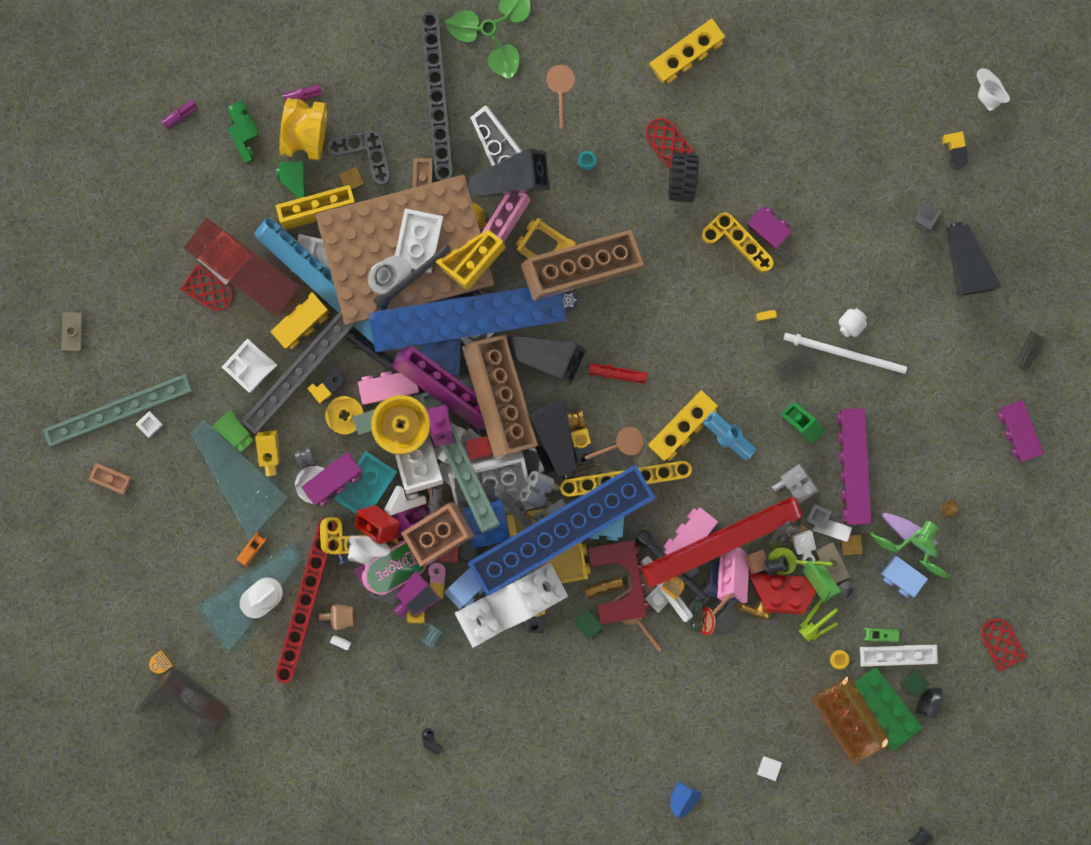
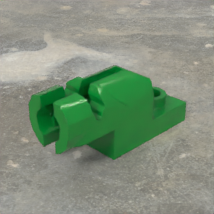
[227,100,258,164]

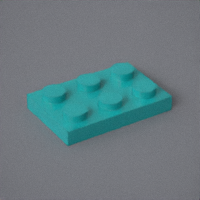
[334,451,397,514]

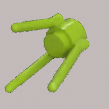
[799,599,838,642]

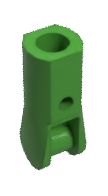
[863,628,899,643]

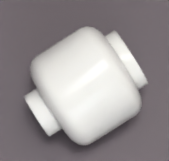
[839,308,867,337]

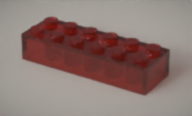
[184,217,300,317]

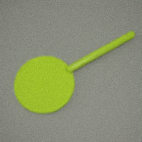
[768,547,833,575]

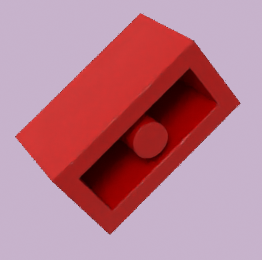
[355,505,400,544]

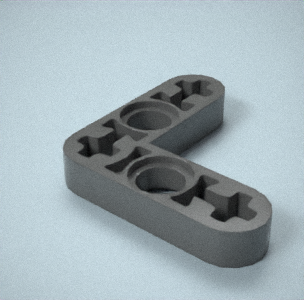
[327,130,390,185]

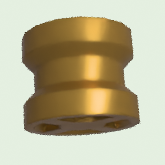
[567,409,585,430]

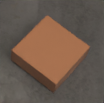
[745,550,767,574]

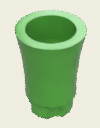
[212,409,254,452]

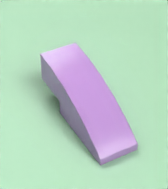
[880,513,938,553]

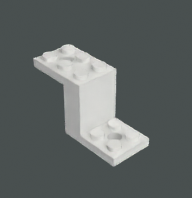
[455,562,568,647]

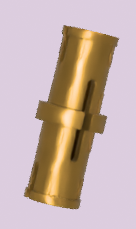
[584,576,624,599]

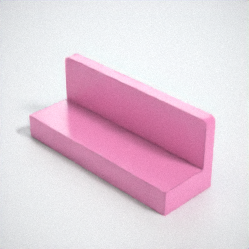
[718,547,749,603]

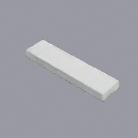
[860,644,938,667]

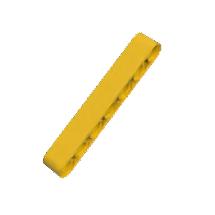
[560,461,692,497]

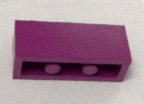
[997,400,1044,462]
[301,452,364,507]

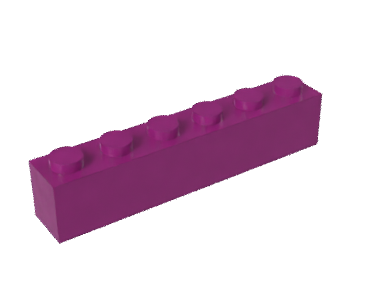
[392,346,486,431]
[837,408,871,525]

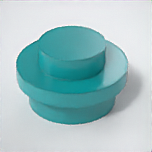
[578,151,597,170]

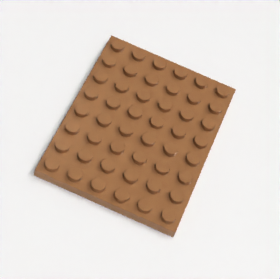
[315,175,494,326]

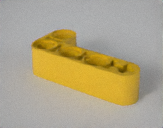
[701,212,773,273]
[320,517,398,554]

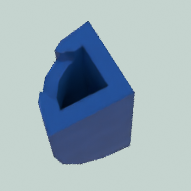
[670,782,702,818]

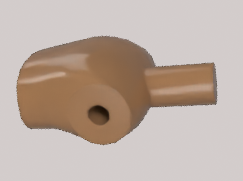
[319,604,355,630]

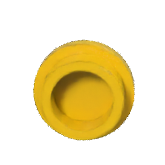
[830,650,849,669]

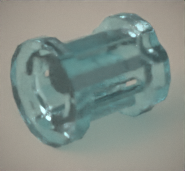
[419,623,444,649]

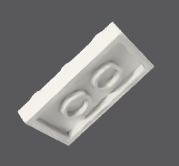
[395,209,443,274]
[395,434,444,495]

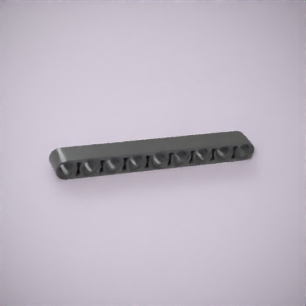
[421,12,453,181]

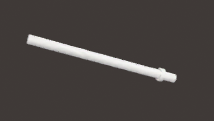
[783,332,907,374]

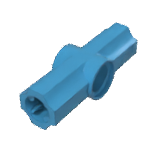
[703,412,756,461]

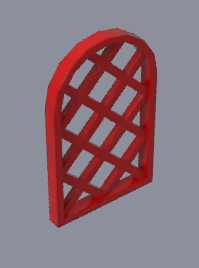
[645,118,693,170]
[180,264,233,311]
[981,619,1026,672]

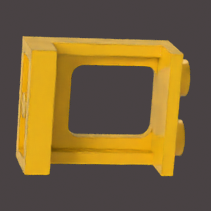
[516,218,576,258]

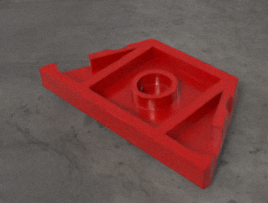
[749,573,816,615]

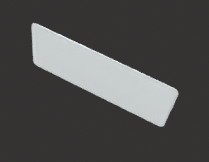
[813,520,852,542]

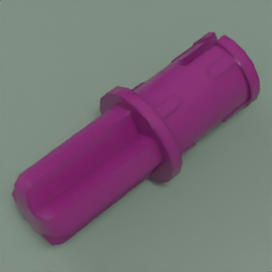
[283,85,322,102]
[161,100,198,130]

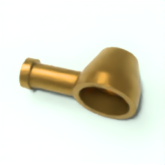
[737,601,771,620]

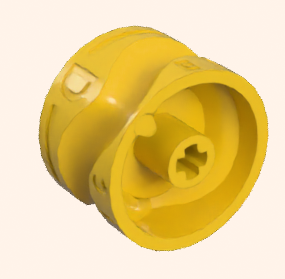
[280,98,327,160]
[371,395,430,455]

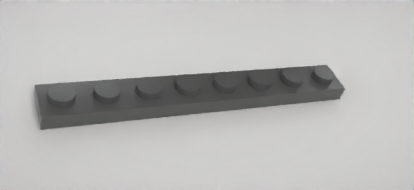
[241,311,357,434]

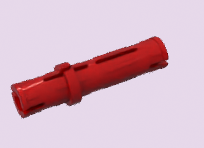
[588,362,647,384]

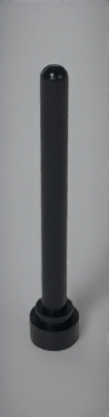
[373,245,451,311]
[635,530,708,601]

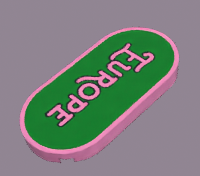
[362,539,427,595]

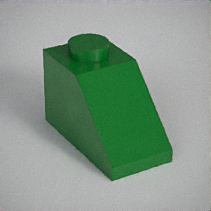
[276,161,306,199]
[781,402,826,445]

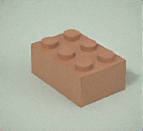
[402,503,475,566]

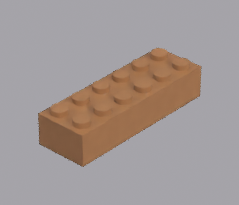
[521,230,644,301]
[462,335,538,458]

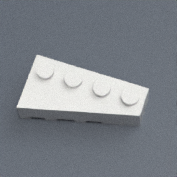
[471,105,522,166]

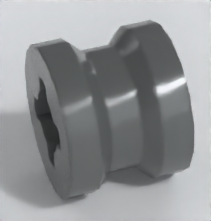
[294,446,315,469]

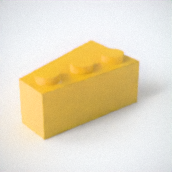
[436,230,506,291]
[270,293,330,350]

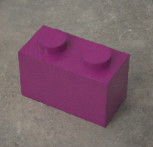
[746,206,791,250]

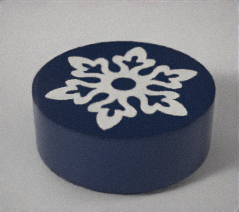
[562,291,578,310]

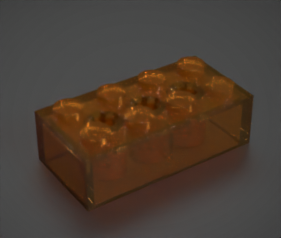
[811,675,890,765]

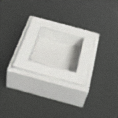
[136,411,163,438]
[330,635,351,650]
[757,756,782,781]

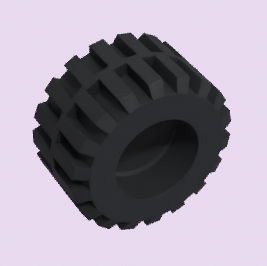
[668,153,699,203]

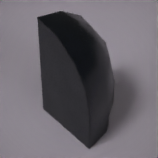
[525,446,555,475]
[916,688,942,719]

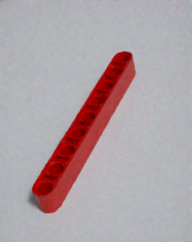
[642,497,803,587]
[276,517,335,683]

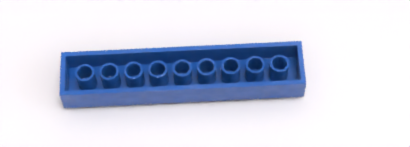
[369,287,566,352]
[468,465,655,596]

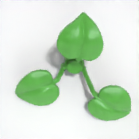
[445,0,531,79]
[870,521,950,579]

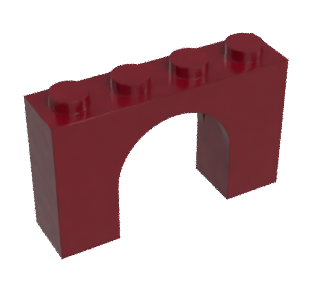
[588,540,649,624]

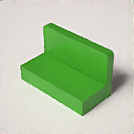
[803,560,841,602]

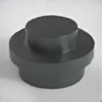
[458,540,477,560]

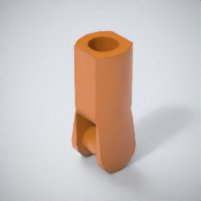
[236,532,267,567]

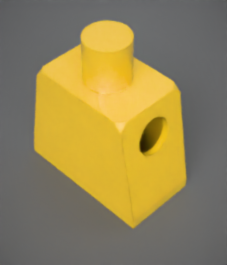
[255,430,280,476]

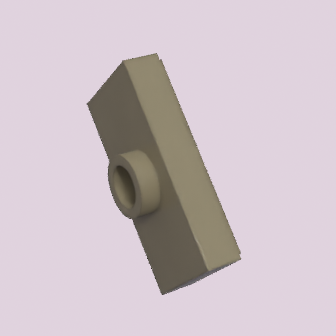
[61,312,83,351]
[815,542,850,583]

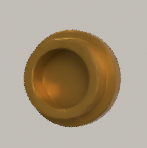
[941,499,958,518]

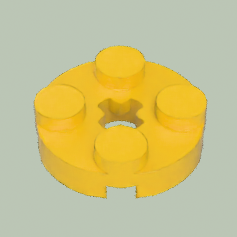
[325,396,364,435]

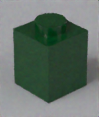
[573,609,603,640]
[900,669,930,697]

